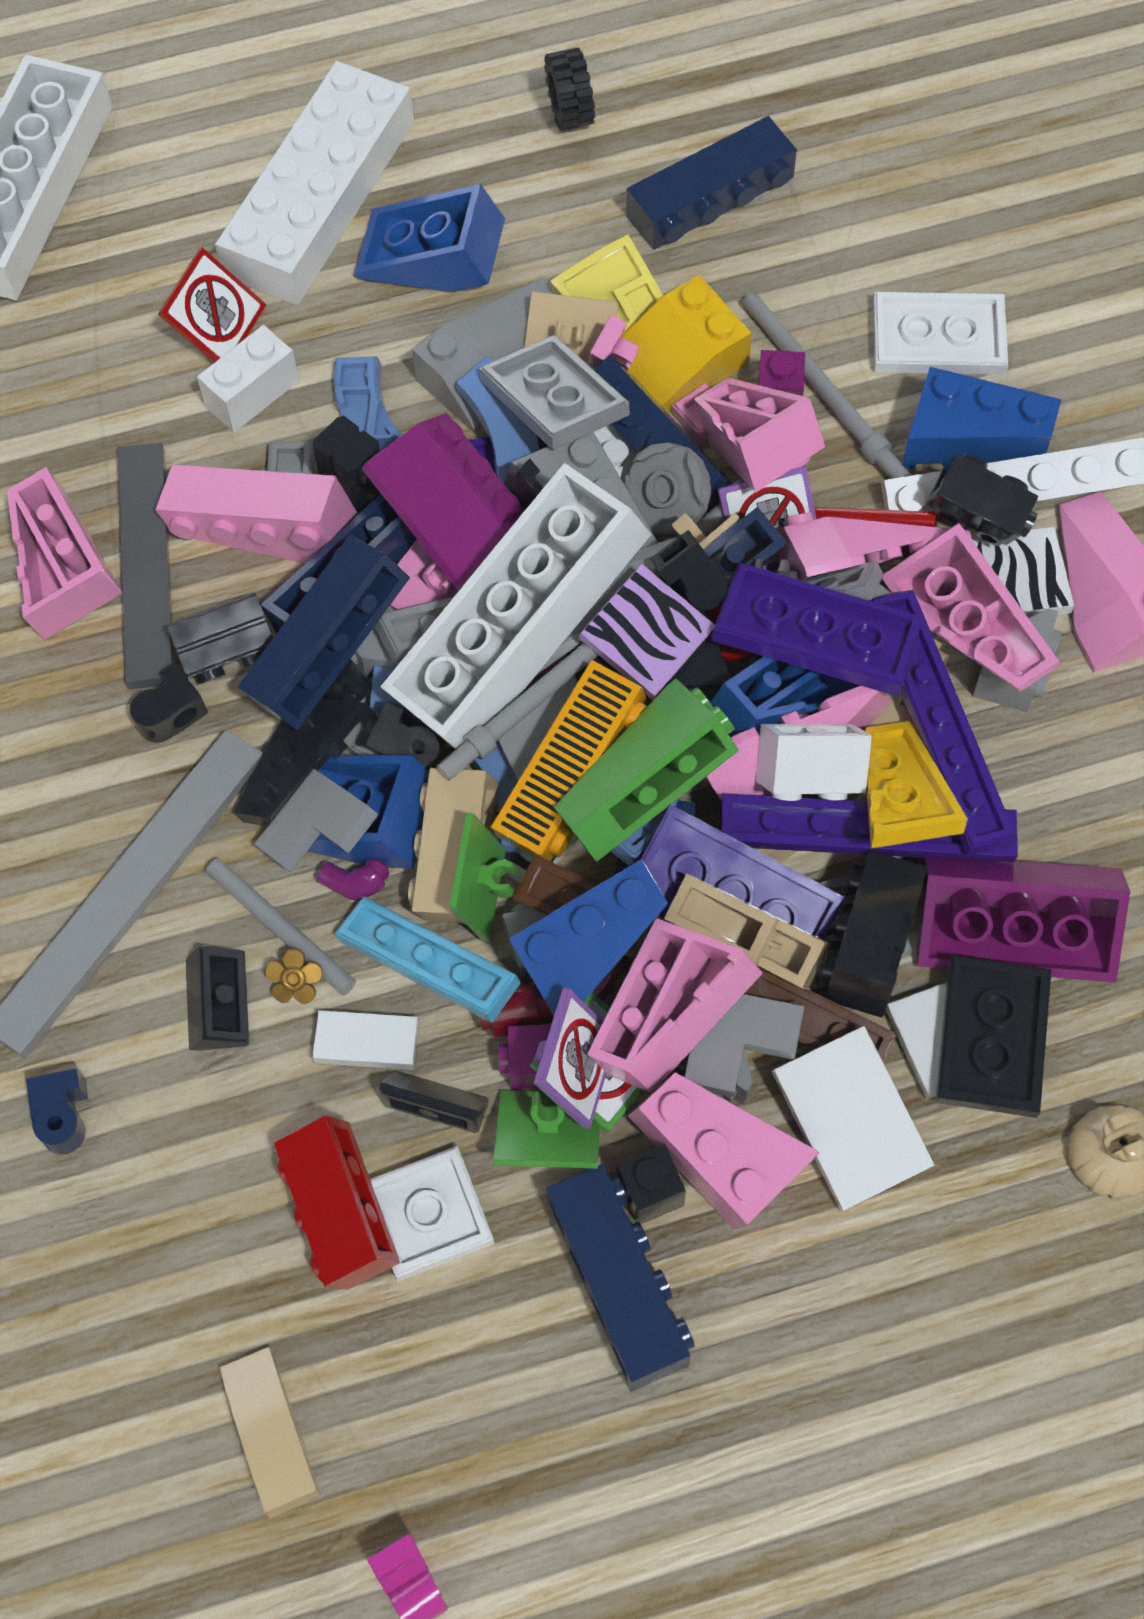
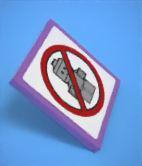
[717,465,816,570]
[534,988,607,1129]

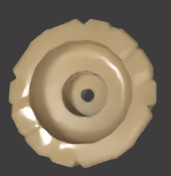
[1067,1105,1144,1199]

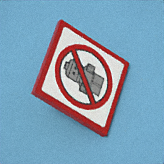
[158,247,267,363]

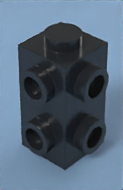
[926,454,1039,546]

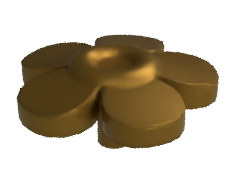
[265,948,323,1004]

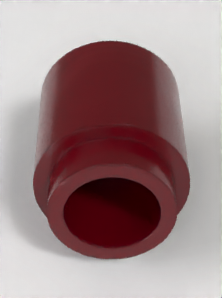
[479,980,552,1039]

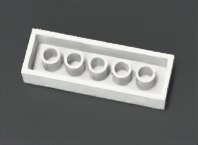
[0,54,113,301]
[215,61,414,306]
[380,463,652,749]

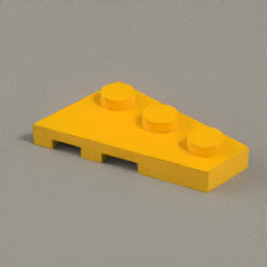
[865,721,968,849]

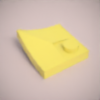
[549,234,664,333]

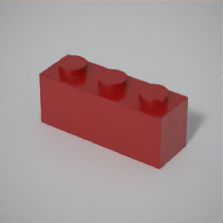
[274,1116,400,1290]

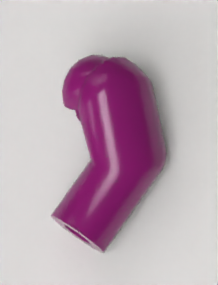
[317,858,389,901]

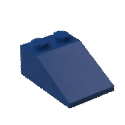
[354,184,505,292]
[308,755,429,869]

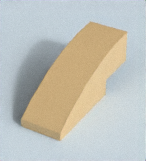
[664,873,830,989]
[219,1347,322,1518]

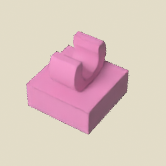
[588,315,639,370]

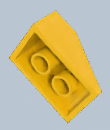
[622,275,752,413]

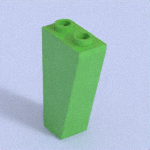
[554,679,739,862]

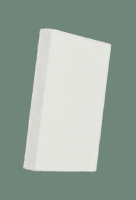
[873,292,1008,375]
[771,1026,934,1211]

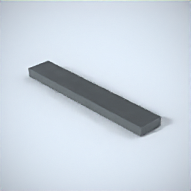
[118,442,174,689]

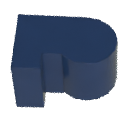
[26,1068,88,1154]

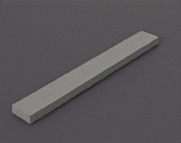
[0,730,263,1059]

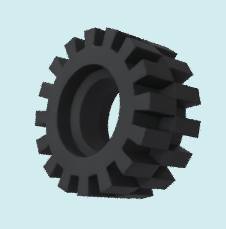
[544,47,595,131]

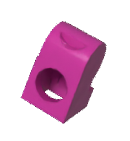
[367,1533,448,1619]

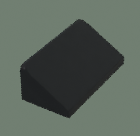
[186,946,249,1051]
[379,1071,489,1134]

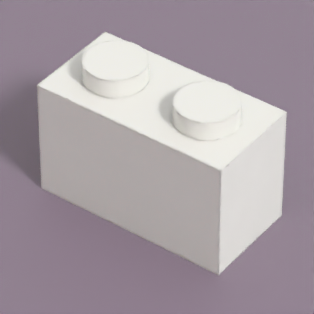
[197,325,299,433]
[756,724,872,801]

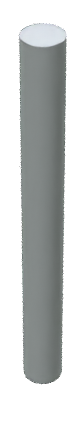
[206,858,356,996]

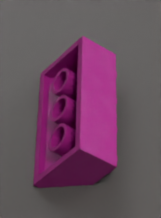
[361,413,525,591]
[917,858,1130,983]

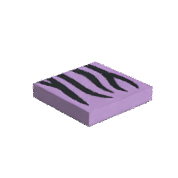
[579,564,715,700]

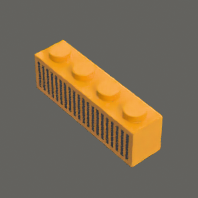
[491,660,648,861]

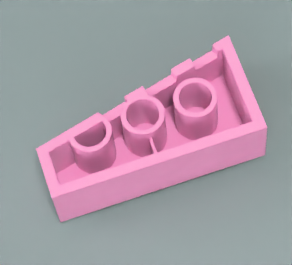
[155,465,358,563]

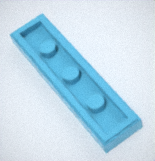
[335,896,521,1023]

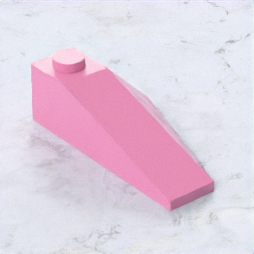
[1058,491,1144,673]
[882,523,1061,692]
[706,686,891,800]

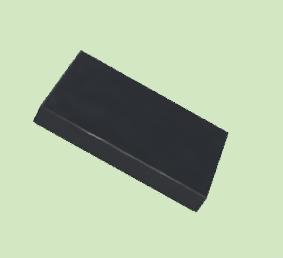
[935,955,1052,1118]

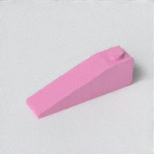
[777,512,972,581]

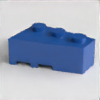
[902,367,1062,468]
[710,656,861,737]
[509,859,668,1015]

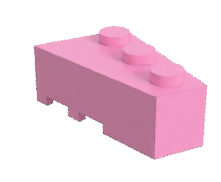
[694,378,825,492]
[7,467,123,640]
[587,918,763,1093]
[628,1073,820,1230]

